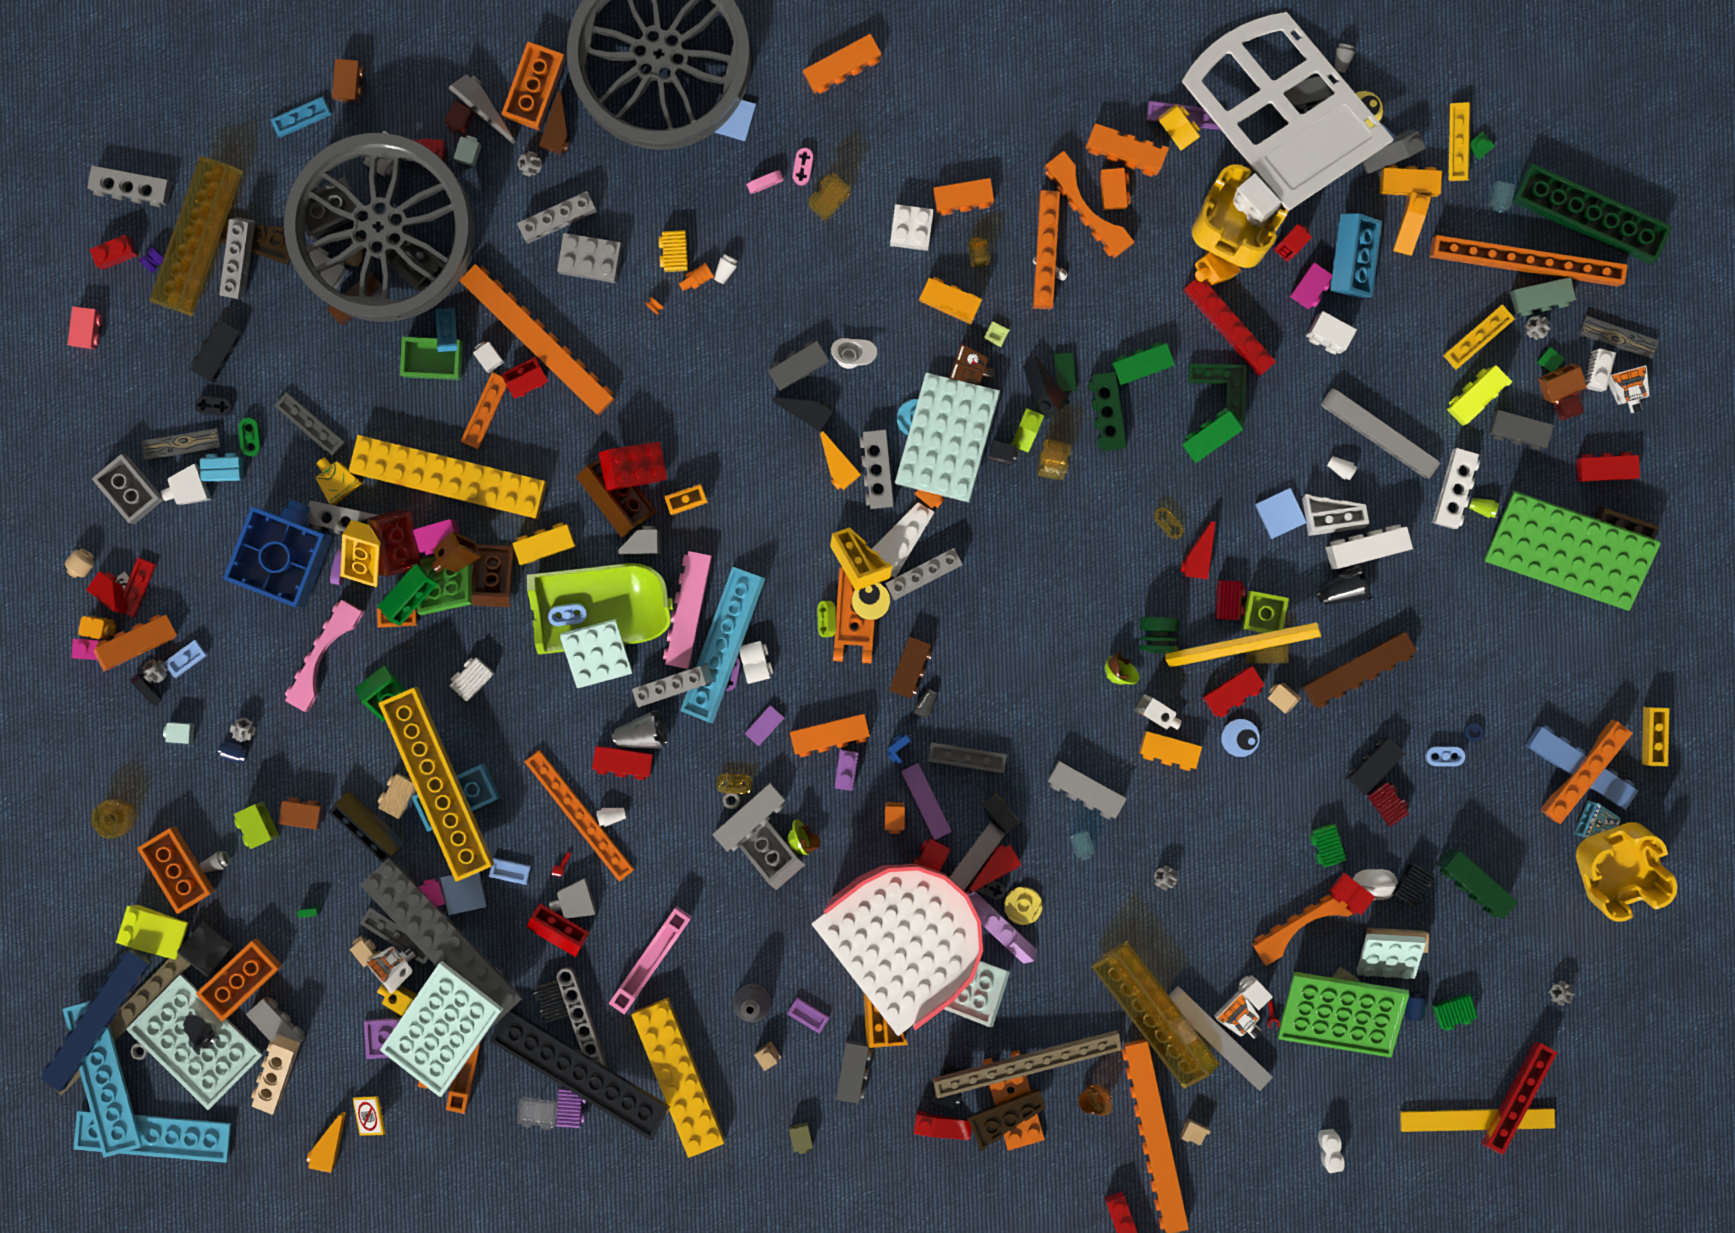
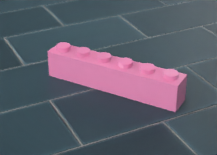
[663,551,712,669]

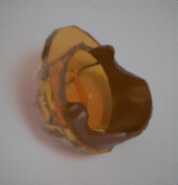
[1078,1084,1112,1116]

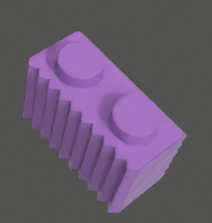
[834,749,859,791]
[556,1085,586,1128]

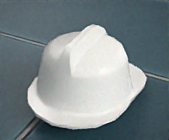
[831,338,877,369]
[1353,869,1398,900]

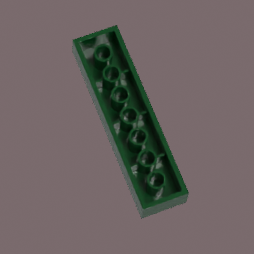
[1511,163,1673,265]

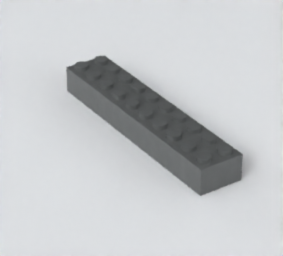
[360,858,523,1026]

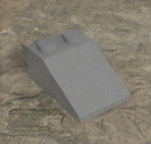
[739,821,805,890]

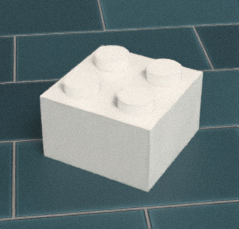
[1233,174,1281,228]
[890,204,933,251]
[1306,311,1357,355]

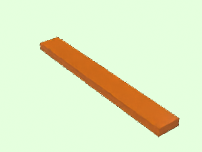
[524,750,635,882]

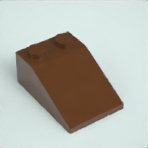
[472,544,514,607]

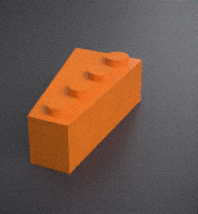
[1085,123,1169,177]

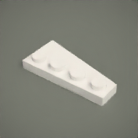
[872,503,934,578]

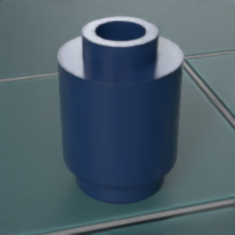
[218,740,248,764]
[1405,991,1426,1021]

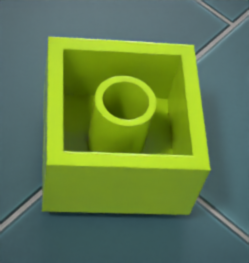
[1241,591,1289,633]
[234,802,280,849]

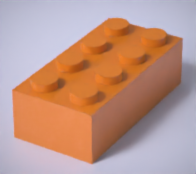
[502,41,566,131]
[137,826,216,914]
[196,938,283,1022]

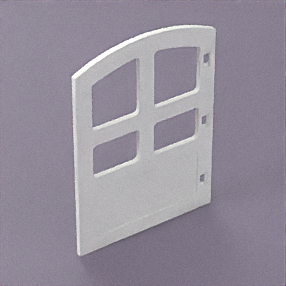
[1182,12,1394,211]

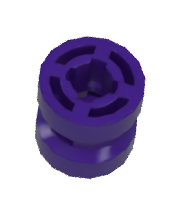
[139,246,166,273]

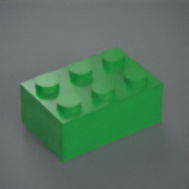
[1182,408,1246,464]

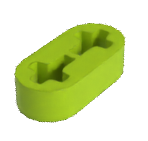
[817,601,836,637]

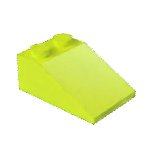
[116,905,188,960]

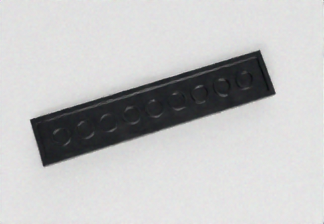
[490,1009,671,1141]

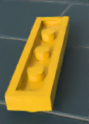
[1449,102,1471,181]
[1443,304,1515,370]

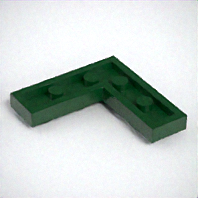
[1188,363,1247,423]

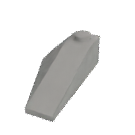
[449,74,516,144]

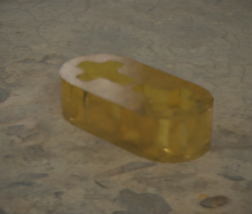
[1153,507,1184,539]
[716,774,753,794]

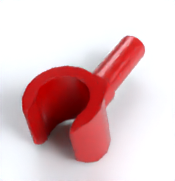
[552,852,571,877]
[1267,1001,1280,1029]

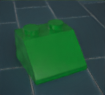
[354,665,407,722]

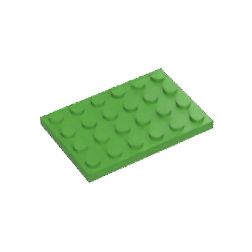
[1277,972,1409,1057]

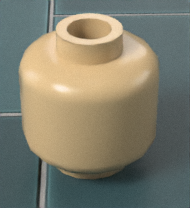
[65,549,94,578]

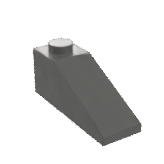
[1362,130,1425,174]

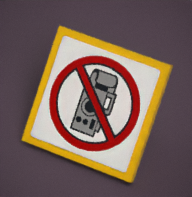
[352,1096,386,1135]

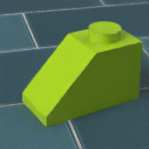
[1011,408,1044,452]

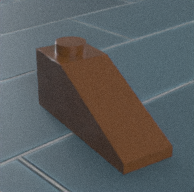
[539,91,571,156]

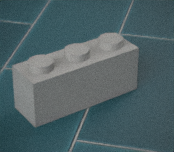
[246,996,306,1043]

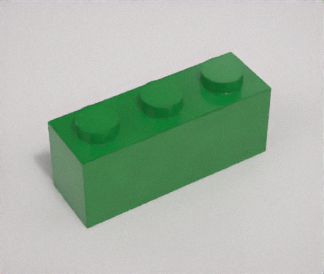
[1111,342,1175,386]
[377,564,438,626]

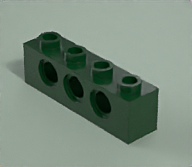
[1088,372,1127,452]

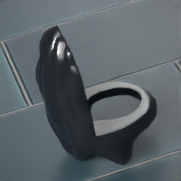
[183,1015,220,1055]

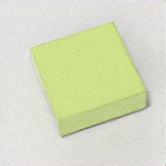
[984,321,1009,347]

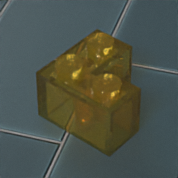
[808,173,851,222]

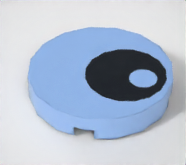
[1221,719,1260,757]

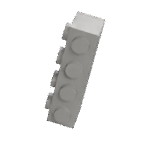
[1047,761,1126,820]
[712,782,786,852]

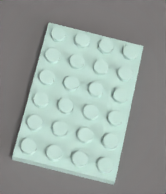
[895,373,1000,503]
[380,961,503,1097]
[126,974,264,1110]

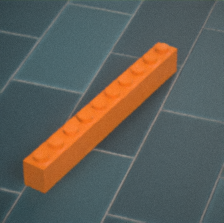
[1429,235,1628,287]
[460,264,615,416]
[1121,1039,1189,1233]

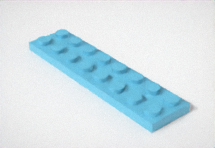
[680,567,765,724]
[63,1001,143,1158]
[74,1110,232,1163]

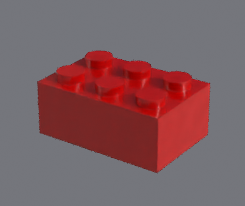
[599,441,667,491]

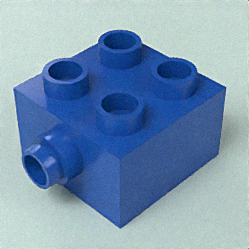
[223,500,333,608]

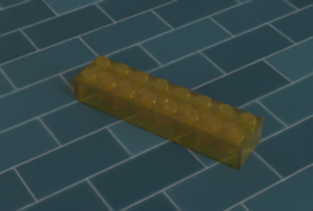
[149,156,243,316]
[1091,941,1220,1089]

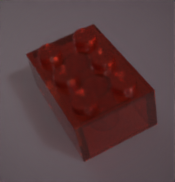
[366,509,422,577]

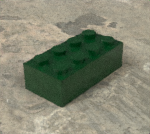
[1437,848,1518,919]

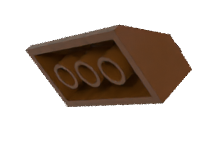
[576,458,657,538]

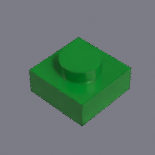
[1470,132,1495,160]

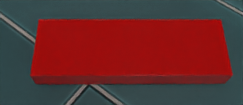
[123,557,157,617]

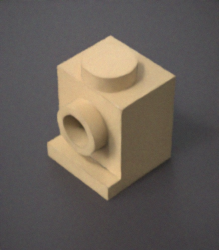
[350,936,381,967]
[754,1041,781,1071]

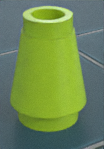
[1469,498,1499,518]

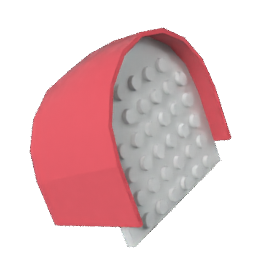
[812,864,983,1036]

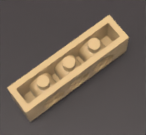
[251,1035,300,1115]

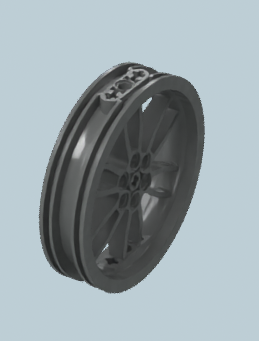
[567,0,751,150]
[284,133,474,322]

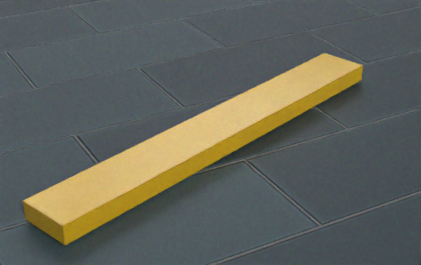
[1165,622,1321,668]
[1400,1108,1555,1132]

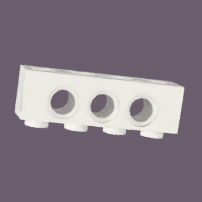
[1432,448,1480,529]

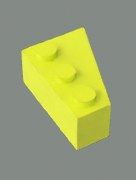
[1447,366,1512,426]

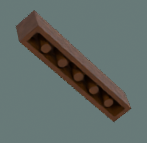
[1301,632,1417,708]

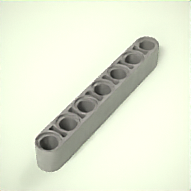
[1321,388,1440,479]
[949,821,1005,890]
[557,966,608,1068]
[1165,986,1273,1091]

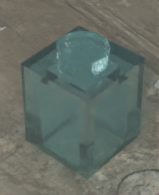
[1488,181,1516,212]
[1069,830,1095,861]

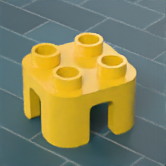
[1192,165,1288,268]
[1576,822,1677,921]

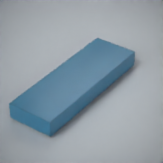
[271,96,332,138]
[435,308,458,352]

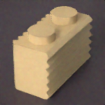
[378,773,416,819]

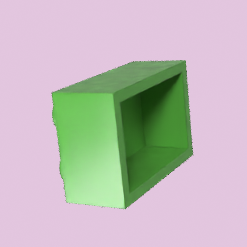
[400,337,463,380]

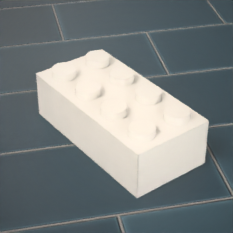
[1325,524,1413,569]

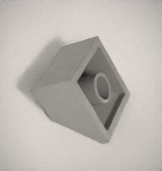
[619,526,660,555]

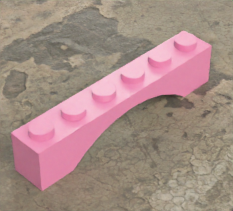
[285,600,365,712]
[609,906,692,1014]

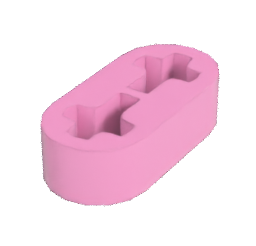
[793,148,813,186]
[747,170,784,194]

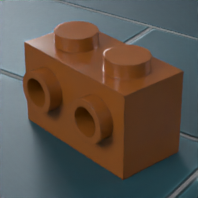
[332,59,364,103]
[1538,363,1587,403]
[278,797,324,830]

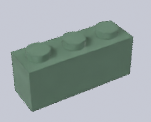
[1510,277,1576,316]

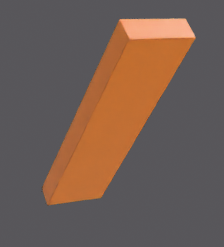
[461,372,507,450]

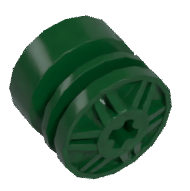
[1139,617,1180,653]

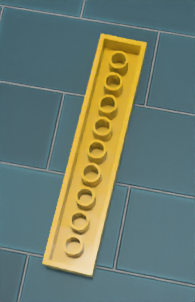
[349,435,548,519]
[378,687,495,882]

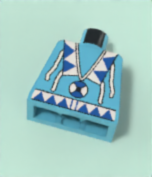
[1574,800,1620,838]

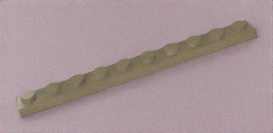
[55,955,191,1095]
[933,1030,1121,1098]

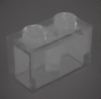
[516,1097,558,1130]

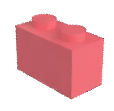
[68,307,102,349]

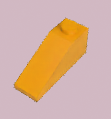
[1393,192,1431,256]
[820,431,861,491]
[307,1112,346,1173]

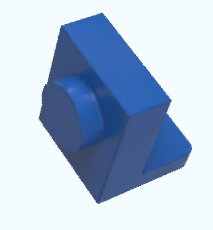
[887,734,911,764]

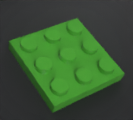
[417,556,472,615]

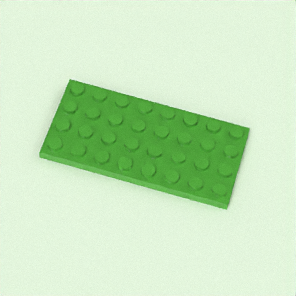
[1484,491,1661,611]

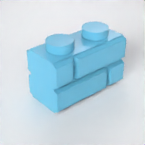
[200,453,244,482]

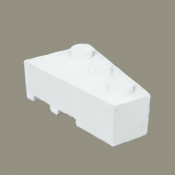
[1302,494,1369,536]

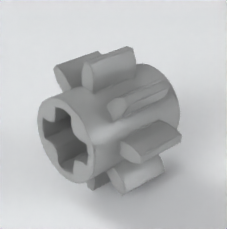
[518,151,542,176]
[1525,315,1551,340]
[142,659,167,683]
[230,718,255,742]
[1154,865,1178,891]
[1549,981,1575,1006]

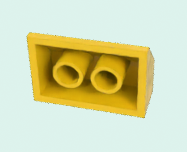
[340,520,381,587]

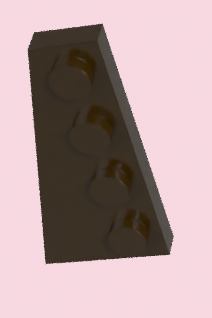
[215,222,291,266]
[967,1088,1046,1151]

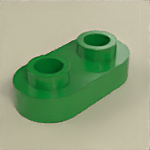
[238,418,261,456]

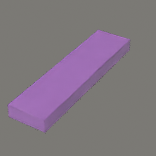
[1146,101,1221,130]
[901,763,952,840]

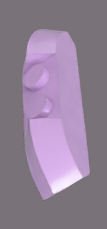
[967,891,1037,964]

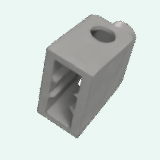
[549,877,597,918]

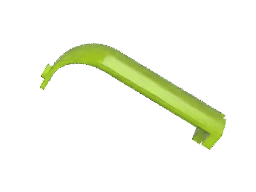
[527,563,673,654]

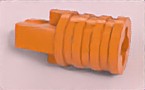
[679,263,714,291]

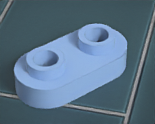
[548,603,587,626]
[1425,747,1465,766]

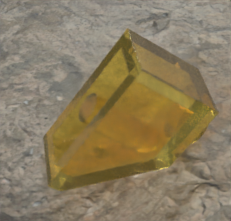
[967,237,991,267]
[1246,644,1289,663]

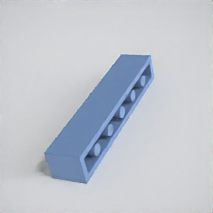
[1525,726,1638,810]

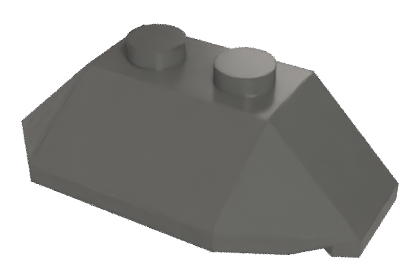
[389,222,445,291]

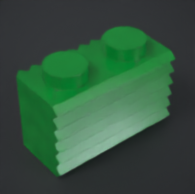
[1309,823,1347,868]
[1432,993,1478,1031]

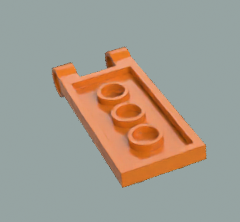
[833,567,874,664]
[982,1050,1045,1150]

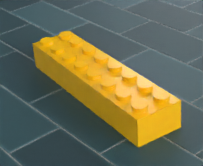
[631,997,725,1158]

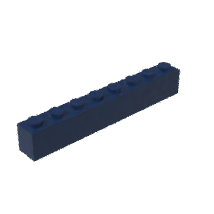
[40,949,153,1092]

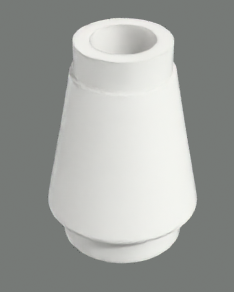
[714,254,738,284]
[1327,456,1358,481]
[597,808,626,827]

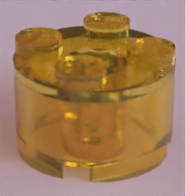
[1037,439,1071,481]
[91,799,136,839]

